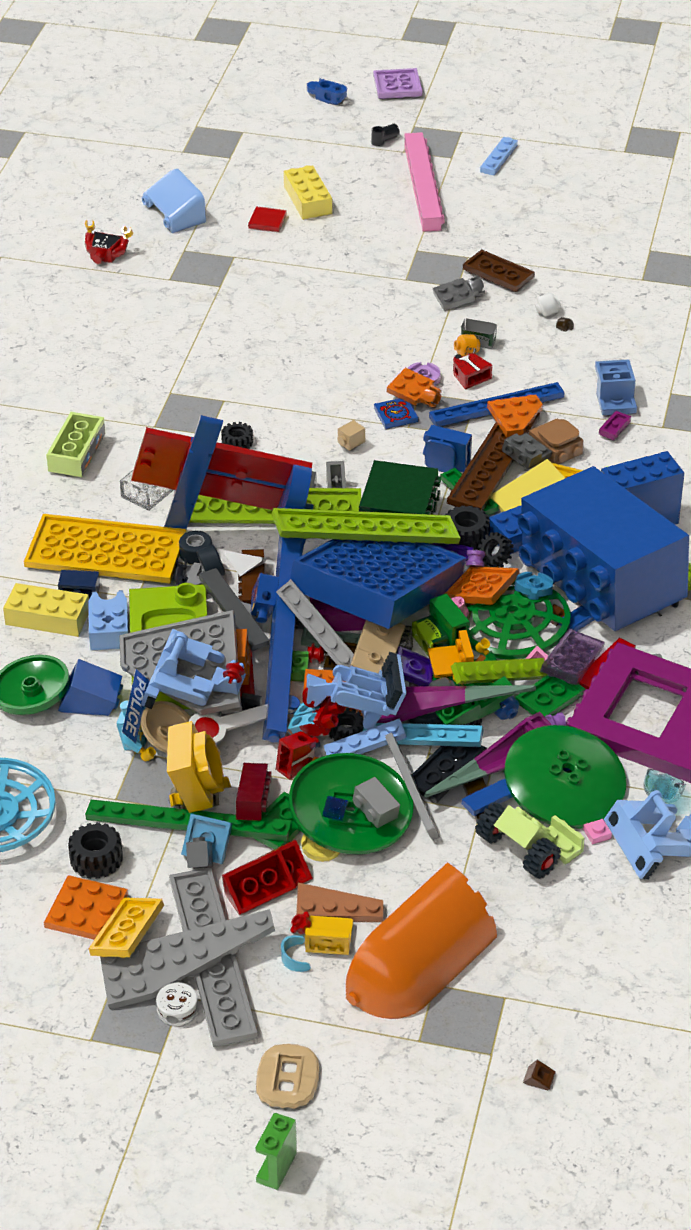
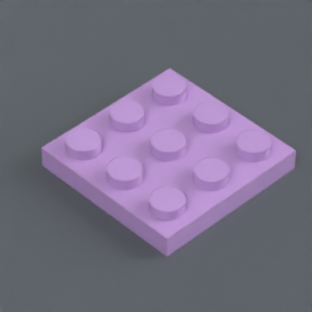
[373,68,422,99]

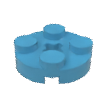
[514,572,553,600]

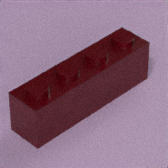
[236,763,272,821]

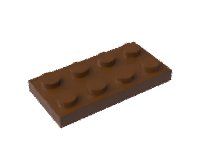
[463,249,535,292]

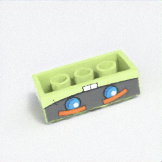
[46,412,105,477]

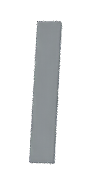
[276,579,354,667]
[385,732,439,840]

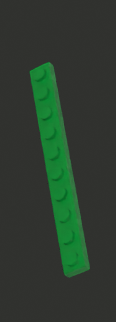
[85,799,292,841]

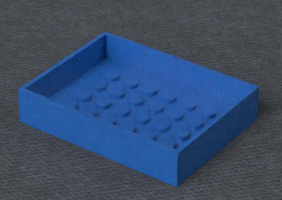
[290,539,466,629]

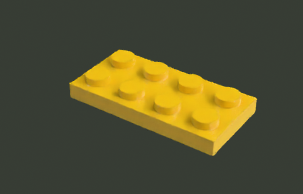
[88,898,164,958]

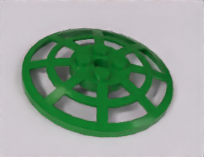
[465,580,571,660]

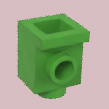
[290,651,309,682]

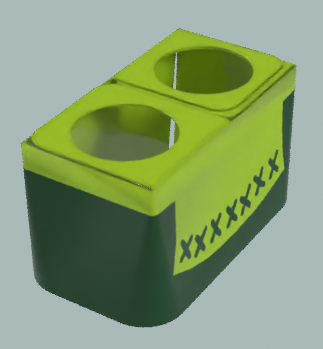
[412,615,449,657]

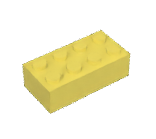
[283,165,332,220]
[3,583,89,637]

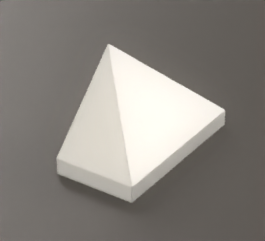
[225,551,266,576]

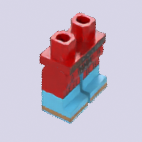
[287,696,345,737]

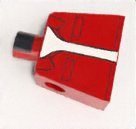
[453,353,492,390]
[275,731,320,780]

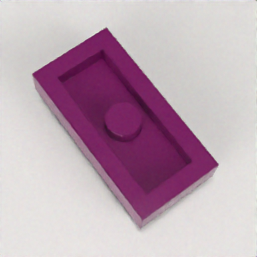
[599,411,631,440]

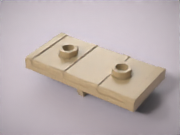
[350,620,405,673]

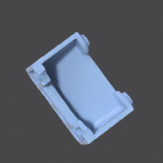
[142,169,206,233]

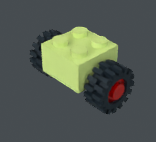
[475,803,561,879]

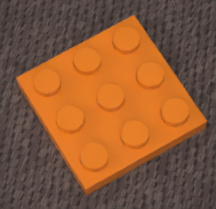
[445,566,520,605]
[44,875,128,940]

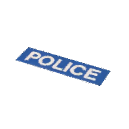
[122,669,150,744]

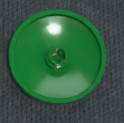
[0,654,70,715]

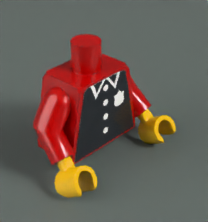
[85,220,133,264]

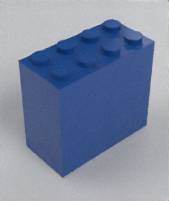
[601,451,685,525]

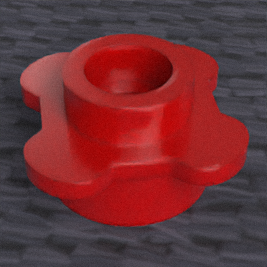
[290,911,311,934]

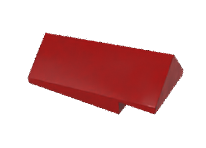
[222,840,313,915]

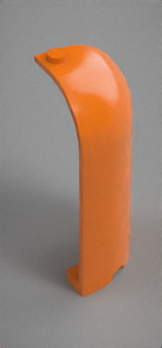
[346,862,497,1019]

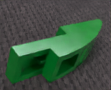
[435,676,514,725]

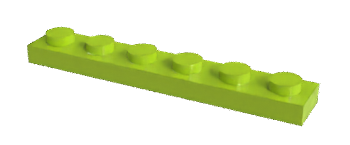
[451,658,549,684]

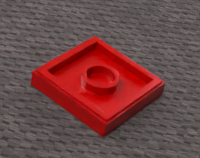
[248,206,287,232]

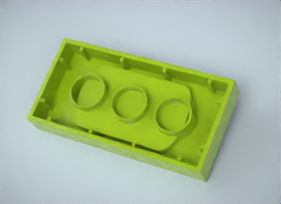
[129,583,207,710]

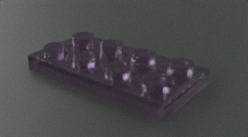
[540,629,605,685]

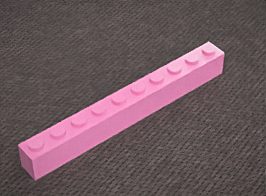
[404,132,444,232]

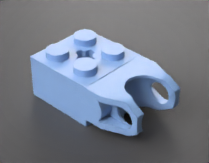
[88,590,129,650]

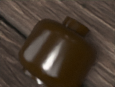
[556,317,574,332]

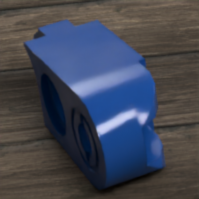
[307,78,347,104]

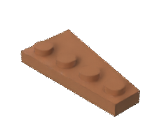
[296,883,383,922]

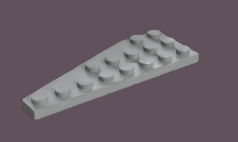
[100,909,275,1010]

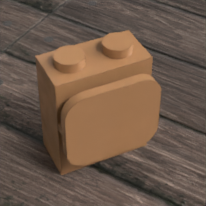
[529,418,584,464]

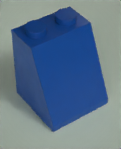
[58,659,123,716]

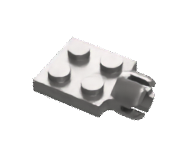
[432,276,485,311]

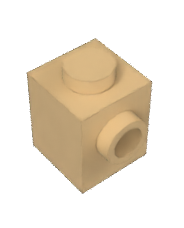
[337,420,365,451]

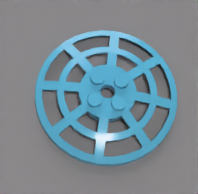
[0,758,56,852]

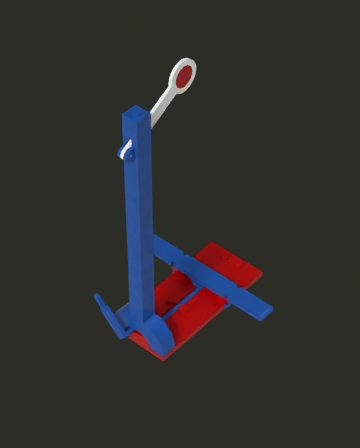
[131,415,314,744]

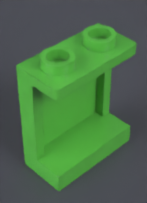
[255,1113,297,1190]

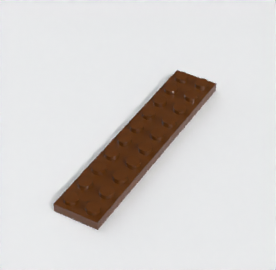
[446,413,540,510]

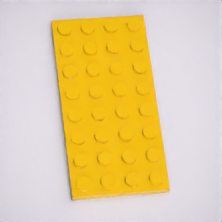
[24,514,186,583]

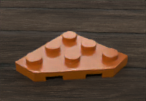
[487,395,543,437]

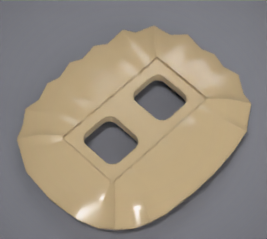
[256,1044,320,1109]

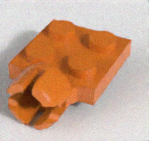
[386,367,442,408]

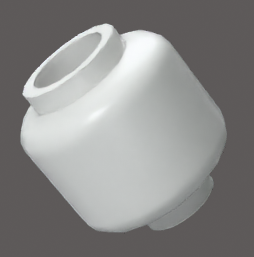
[535,293,561,317]

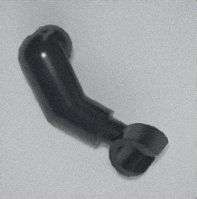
[173,557,188,586]

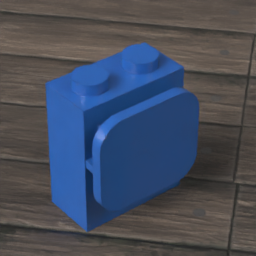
[423,425,472,472]

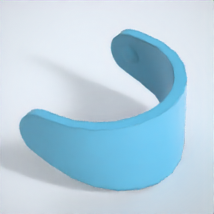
[281,935,311,972]

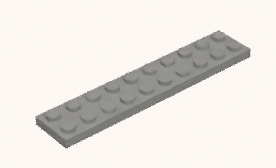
[169,867,257,1047]

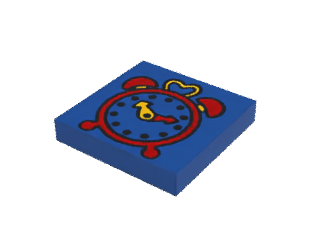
[374,398,418,429]

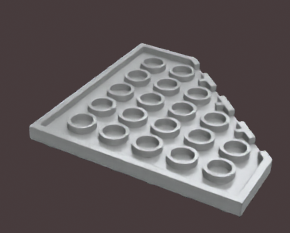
[120,610,241,715]

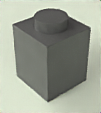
[186,837,213,869]

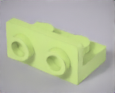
[548,815,585,864]

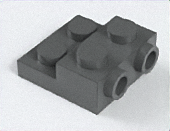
[502,433,552,470]

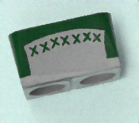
[461,318,497,349]

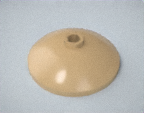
[141,701,191,753]

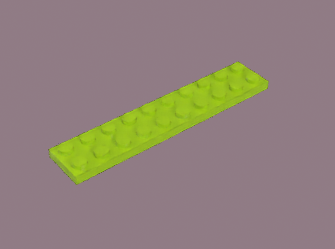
[189,488,361,524]
[272,508,460,544]

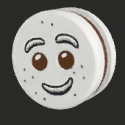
[156,983,198,1026]

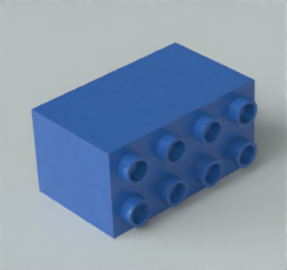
[518,466,689,632]

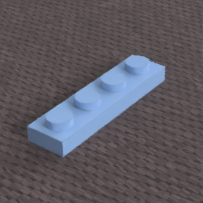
[480,137,518,176]
[323,718,407,755]

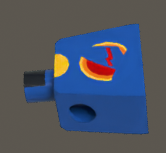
[250,573,279,623]

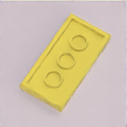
[491,459,565,512]

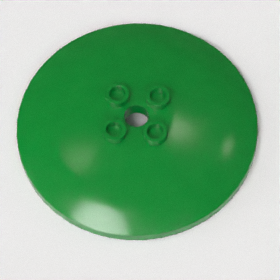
[504,725,626,829]
[288,753,413,854]

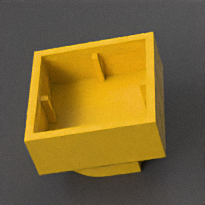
[167,721,224,813]

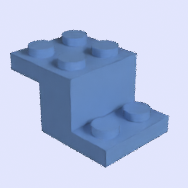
[595,359,637,415]

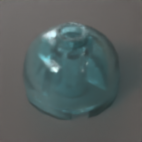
[643,769,686,804]

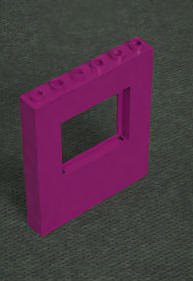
[566,642,691,783]

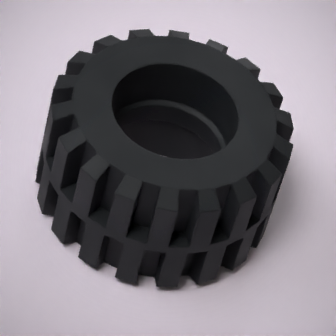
[445,506,490,550]
[68,822,123,879]

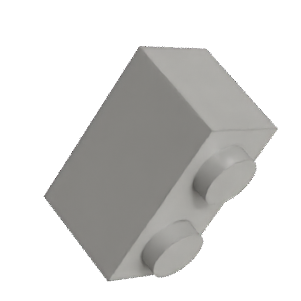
[353,777,400,828]

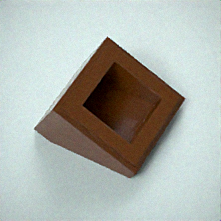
[523,1059,556,1091]

